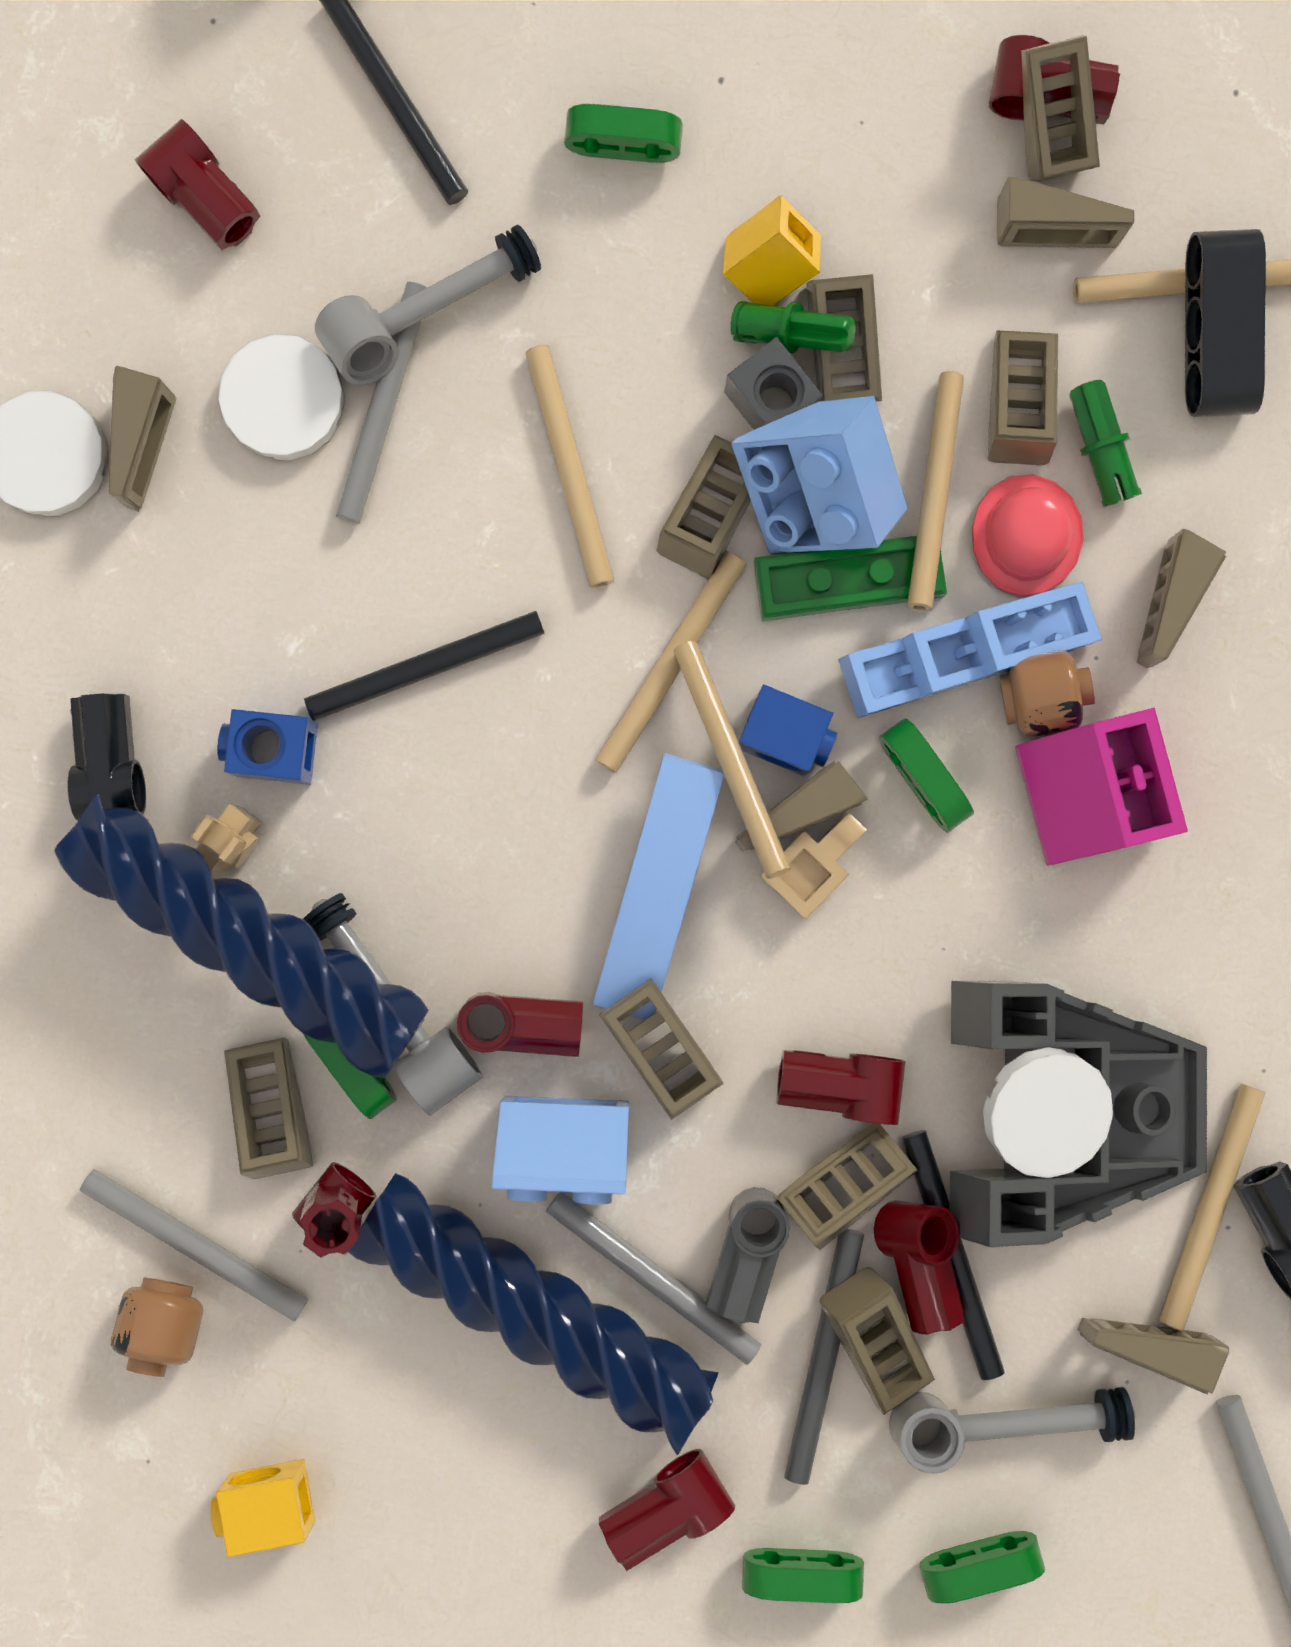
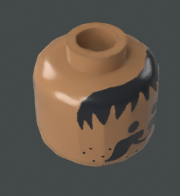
[999,650,1095,737]
[111,1277,203,1377]

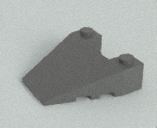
[949,981,1207,1247]

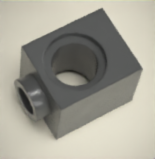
[724,337,823,430]

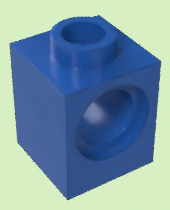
[738,684,837,776]
[217,709,318,785]

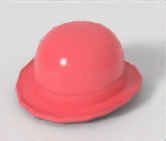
[972,474,1084,597]

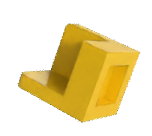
[723,195,821,306]

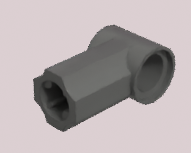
[705,1187,790,1324]

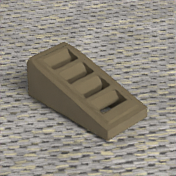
[1021,35,1100,181]
[997,177,1134,248]
[806,274,882,402]
[988,330,1058,465]
[109,366,176,511]
[657,435,751,578]
[1137,529,1226,669]
[735,761,868,851]
[599,978,724,1120]
[224,1037,313,1179]
[776,1123,918,1250]
[820,1267,935,1415]
[1077,1318,1229,1395]

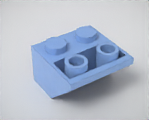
[731,396,908,553]
[492,1096,629,1205]

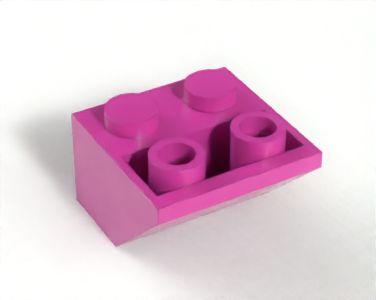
[1015,707,1188,866]

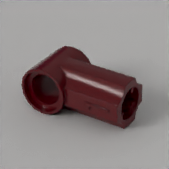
[989,35,1120,125]
[134,119,261,251]
[457,992,583,1057]
[776,1050,906,1125]
[292,1162,377,1258]
[873,1200,965,1335]
[599,1449,735,1571]

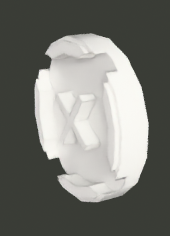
[218,334,345,461]
[0,391,108,516]
[983,1047,1113,1178]

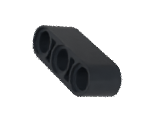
[1185,229,1266,417]

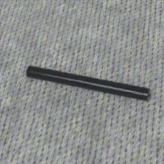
[320,0,468,205]
[304,611,545,721]
[902,1130,1005,1380]

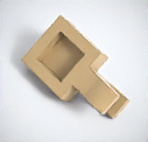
[190,804,262,872]
[760,812,867,920]

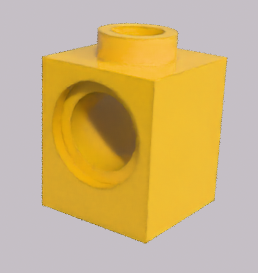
[210,1459,315,1557]

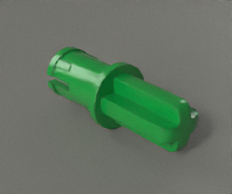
[731,301,856,354]
[1069,380,1142,507]

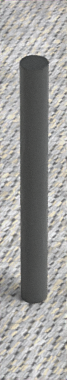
[784,1229,865,1485]

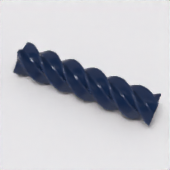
[54,794,429,1078]
[348,1173,719,1455]

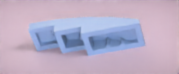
[838,582,1102,718]
[592,753,724,1020]

